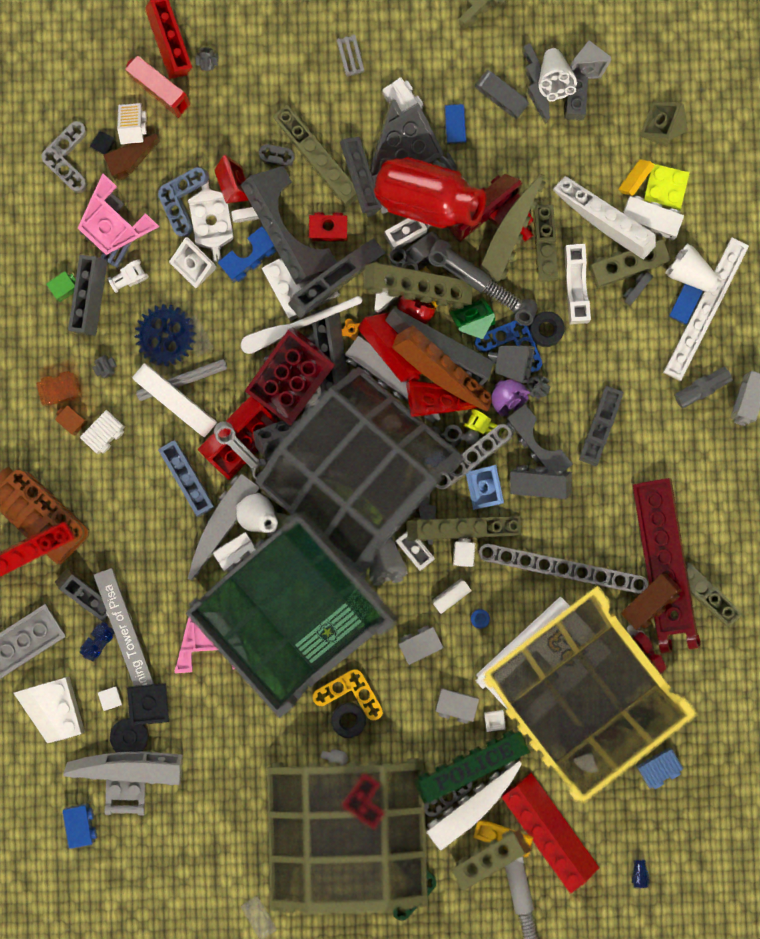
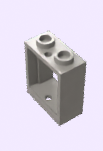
[730,371,760,426]

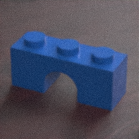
[218,226,276,283]

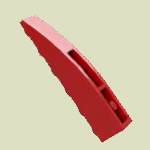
[0,521,75,577]

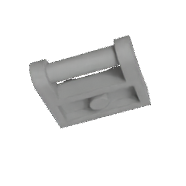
[105,780,146,816]

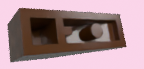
[103,133,160,180]

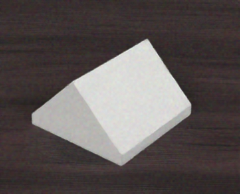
[169,237,217,288]

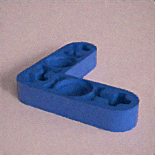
[475,320,542,373]

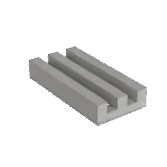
[337,35,364,77]

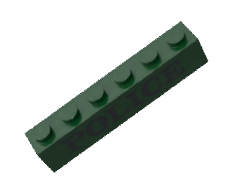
[414,730,530,803]

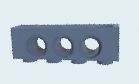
[158,440,215,517]

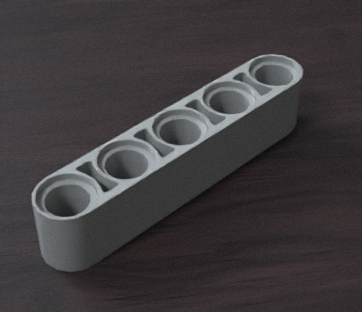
[436,424,513,489]

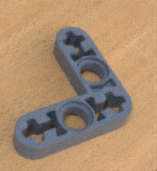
[158,167,209,237]

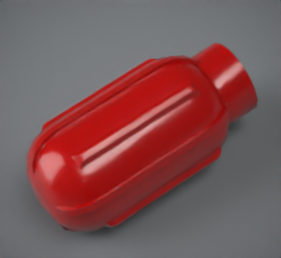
[374,157,486,229]

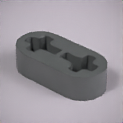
[259,145,295,167]

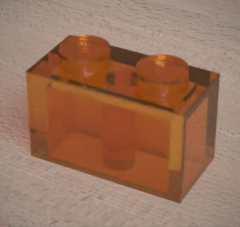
[36,371,82,407]

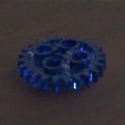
[134,304,197,366]

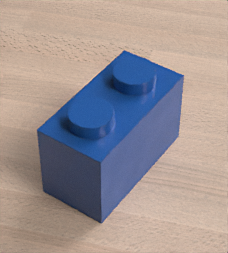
[62,803,97,849]

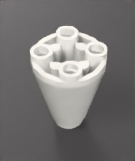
[538,48,577,102]
[665,243,721,293]
[236,493,277,532]

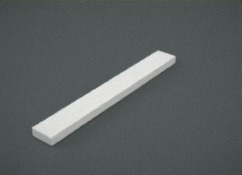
[663,238,749,381]

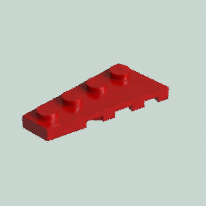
[406,381,478,417]

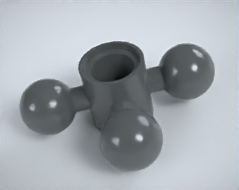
[427,425,480,459]

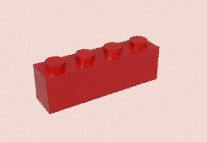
[145,0,192,80]

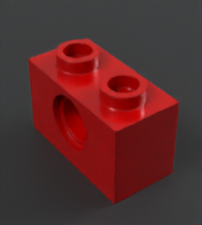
[309,212,348,242]

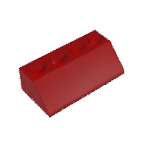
[197,396,278,480]

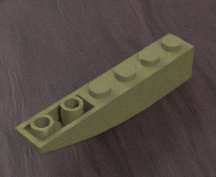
[273,105,358,208]
[480,174,546,284]
[407,516,521,541]

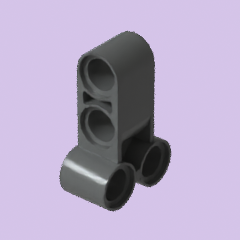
[389,231,442,271]

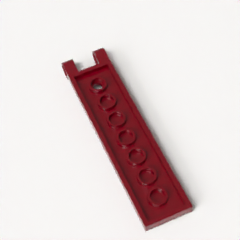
[632,478,701,654]

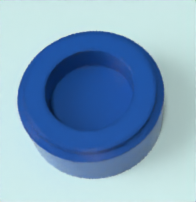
[470,609,490,629]

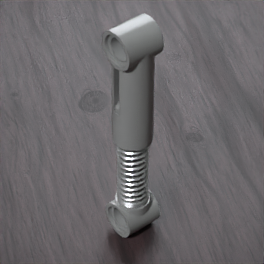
[503,849,538,939]

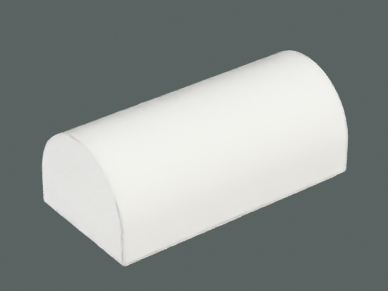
[432,578,471,614]

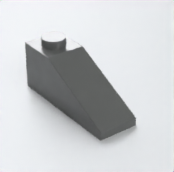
[55,568,108,622]

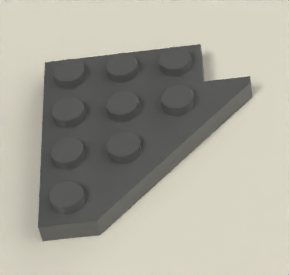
[370,98,444,176]

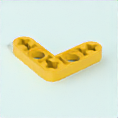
[313,669,383,720]

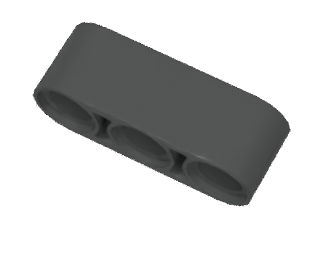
[475,70,529,119]

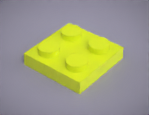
[644,164,690,210]

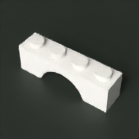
[564,244,591,324]

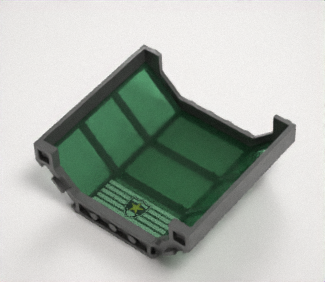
[185,511,398,719]

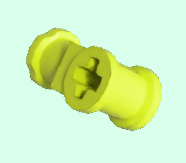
[463,409,504,436]

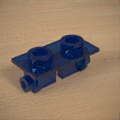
[80,621,115,661]

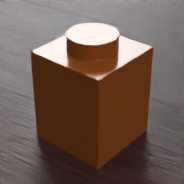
[55,405,87,436]

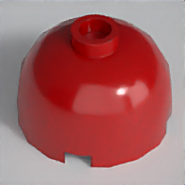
[397,295,436,324]

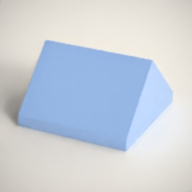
[466,465,504,510]

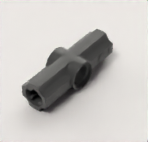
[674,367,733,408]

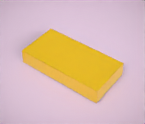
[618,159,655,196]

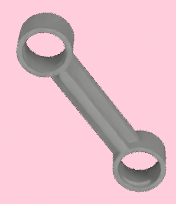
[214,421,268,480]

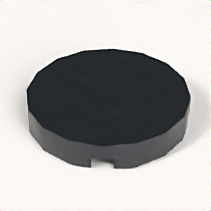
[110,718,149,753]

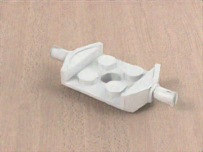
[188,178,233,262]

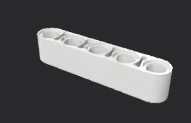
[132,363,217,437]

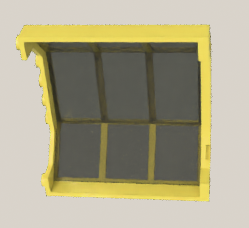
[483,586,696,803]

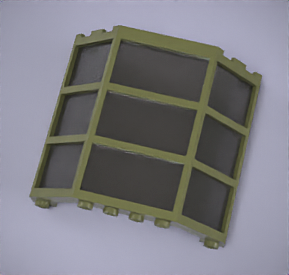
[267,758,428,914]

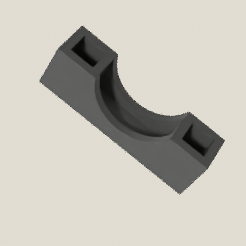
[506,404,573,470]

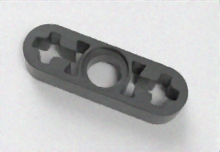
[424,782,472,817]

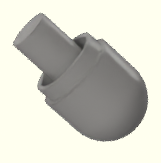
[321,749,348,766]

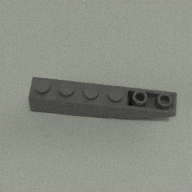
[288,238,386,319]
[385,307,494,386]

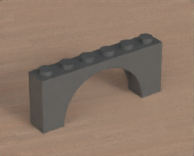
[241,166,337,285]

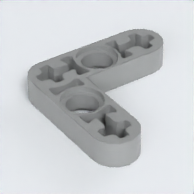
[42,121,87,193]

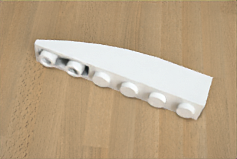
[553,176,656,260]
[426,759,522,851]

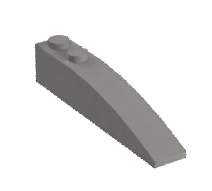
[188,474,261,581]

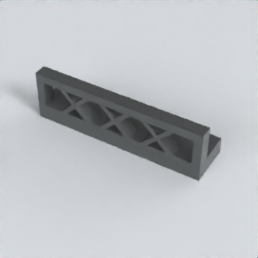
[340,137,382,217]

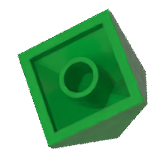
[449,297,495,339]

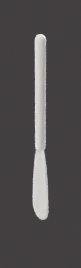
[241,296,362,354]

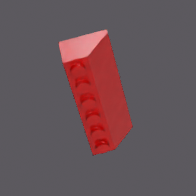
[501,772,600,894]

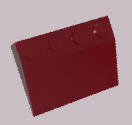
[446,174,522,242]
[245,327,335,426]

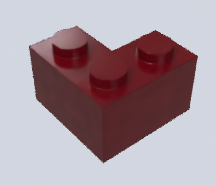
[341,772,386,830]

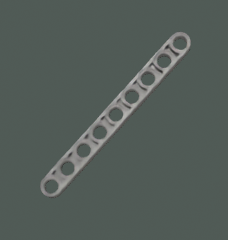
[478,544,648,593]

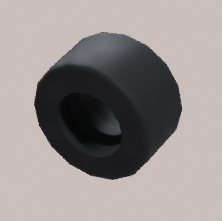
[529,311,565,347]
[331,702,366,738]

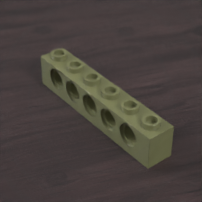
[363,263,473,309]

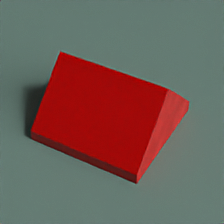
[214,155,249,203]

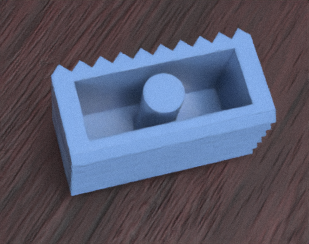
[636,747,683,789]

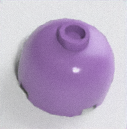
[491,379,530,417]

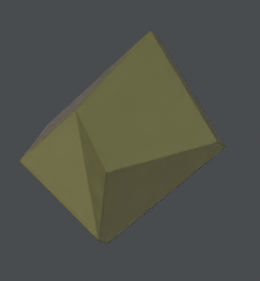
[640,101,688,147]

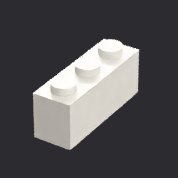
[623,196,684,240]

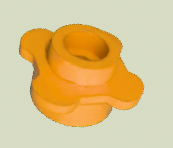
[341,319,360,341]

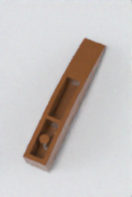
[392,325,492,411]

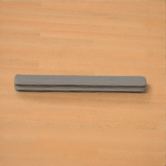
[136,359,227,401]

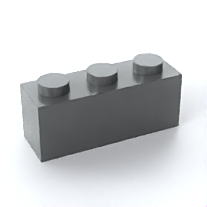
[510,465,572,499]

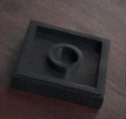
[127,683,170,726]

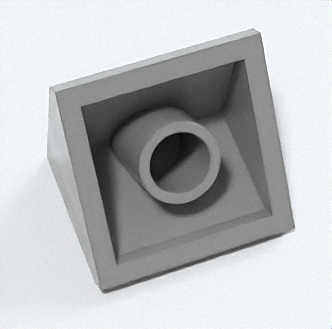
[570,41,611,79]

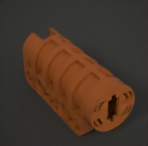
[0,467,89,565]

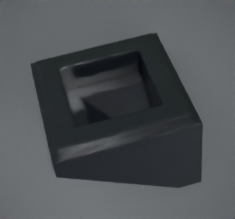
[90,130,116,155]

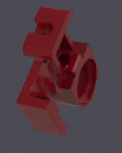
[632,632,667,674]

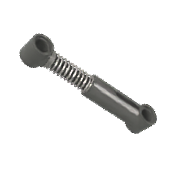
[428,240,538,326]

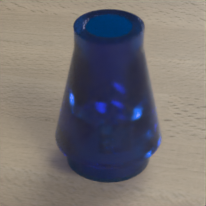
[631,860,651,888]

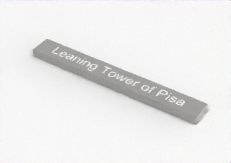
[94,568,155,686]

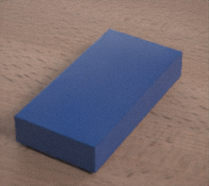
[445,104,466,144]
[669,284,703,325]

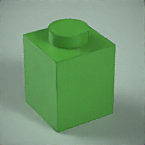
[46,271,76,302]

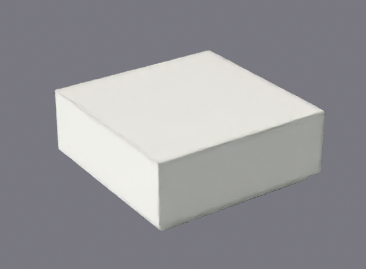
[98,686,123,711]
[484,710,506,732]

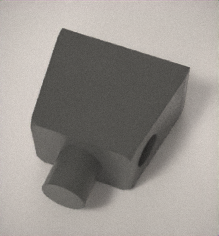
[488,346,535,383]

